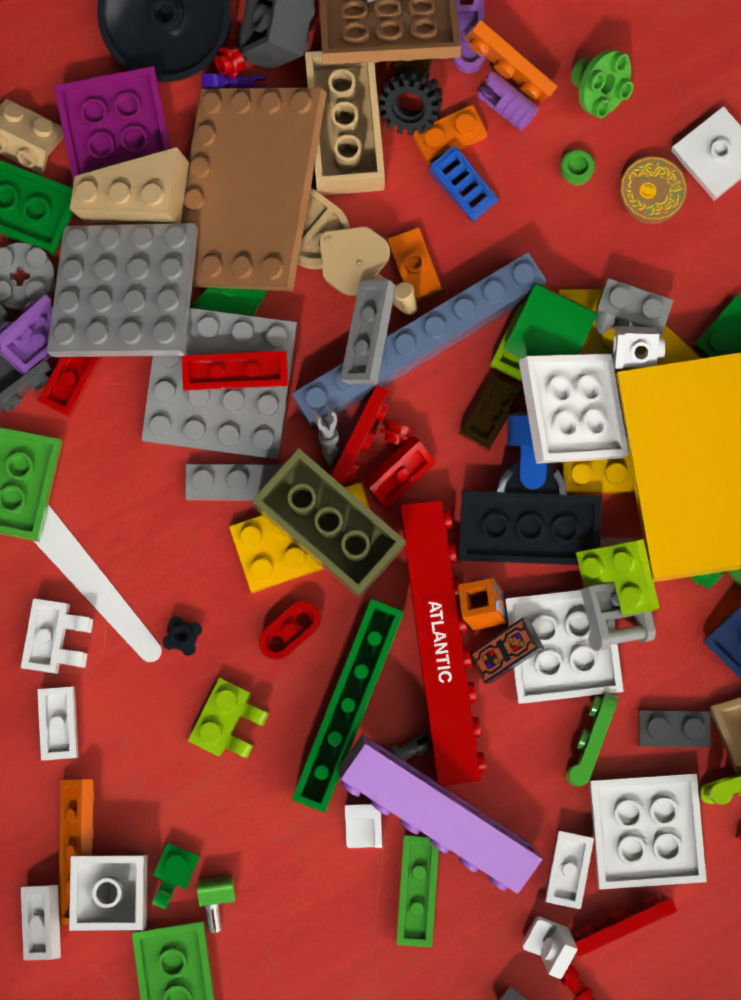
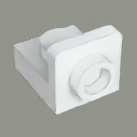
[522,916,578,979]

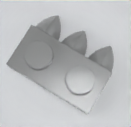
[595,278,674,349]

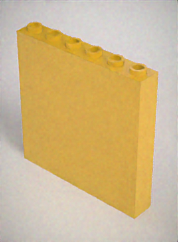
[616,353,741,582]

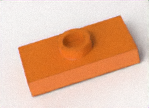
[387,227,443,302]

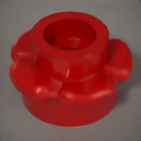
[215,45,245,79]
[380,420,413,447]

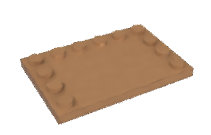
[181,87,327,291]

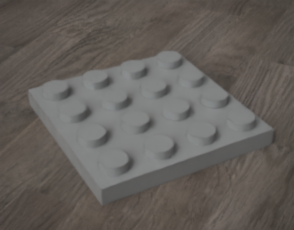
[47,223,198,357]
[141,308,297,460]

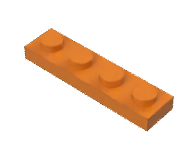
[58,779,94,925]

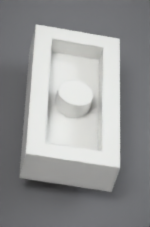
[37,687,79,761]
[544,831,594,909]
[21,885,61,960]

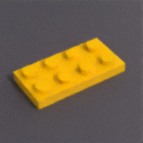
[229,482,370,593]

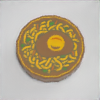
[619,156,687,225]

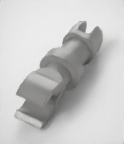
[312,405,341,466]

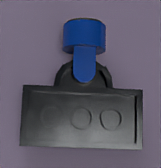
[459,412,602,565]

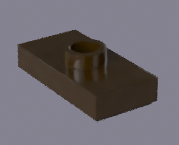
[459,374,524,451]

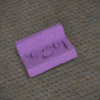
[0,295,53,376]

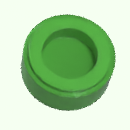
[560,149,595,186]

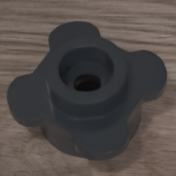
[162,616,202,656]

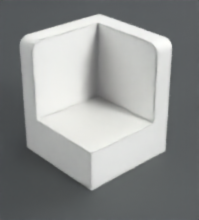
[345,804,382,848]

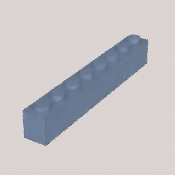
[292,252,547,430]

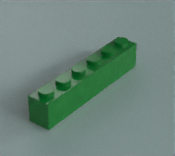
[292,599,404,813]

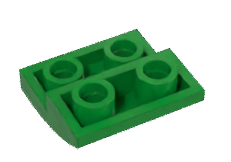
[503,282,597,358]

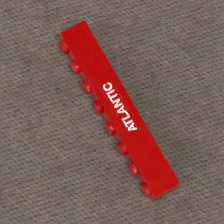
[400,500,486,786]

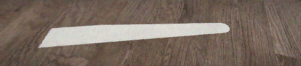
[34,504,162,662]

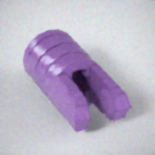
[477,71,540,131]

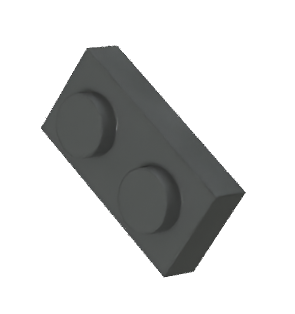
[638,710,711,747]

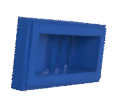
[429,145,498,223]

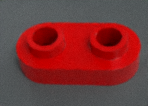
[259,601,321,660]

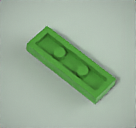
[396,835,439,947]

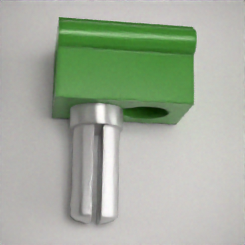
[197,876,236,933]

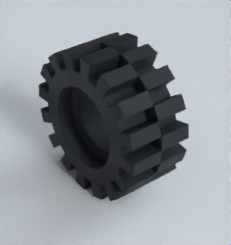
[378,67,443,135]

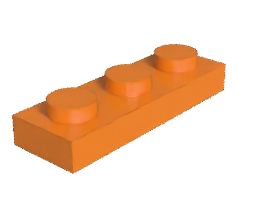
[463,20,558,103]

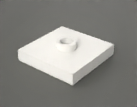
[671,106,741,201]

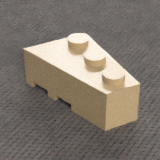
[70,147,189,225]

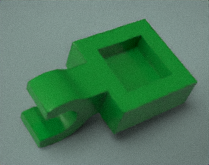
[152,842,201,909]

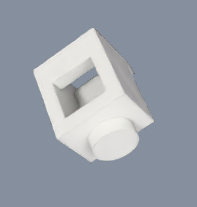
[612,326,665,369]

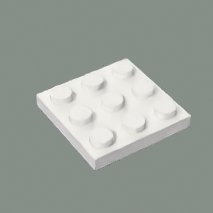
[519,354,629,464]
[505,590,624,704]
[589,774,707,889]

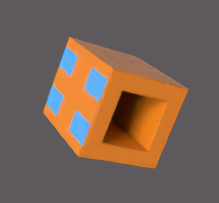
[458,578,508,630]

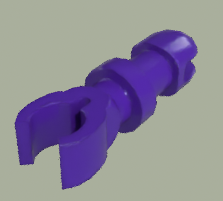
[202,73,268,89]

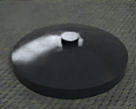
[97,0,233,82]

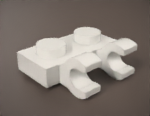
[21,598,94,674]

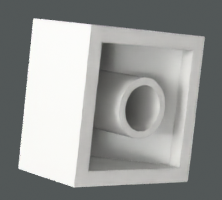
[69,855,148,931]

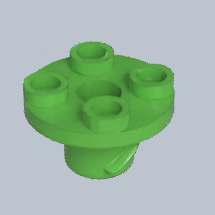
[571,49,634,119]

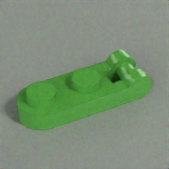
[565,692,618,786]

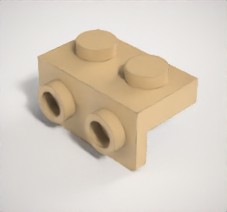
[0,99,64,174]

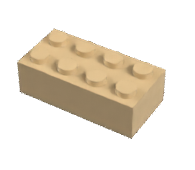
[305,51,385,196]

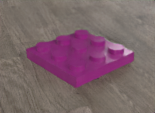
[54,66,171,183]

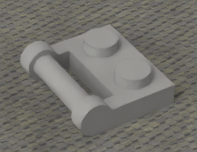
[580,582,656,651]

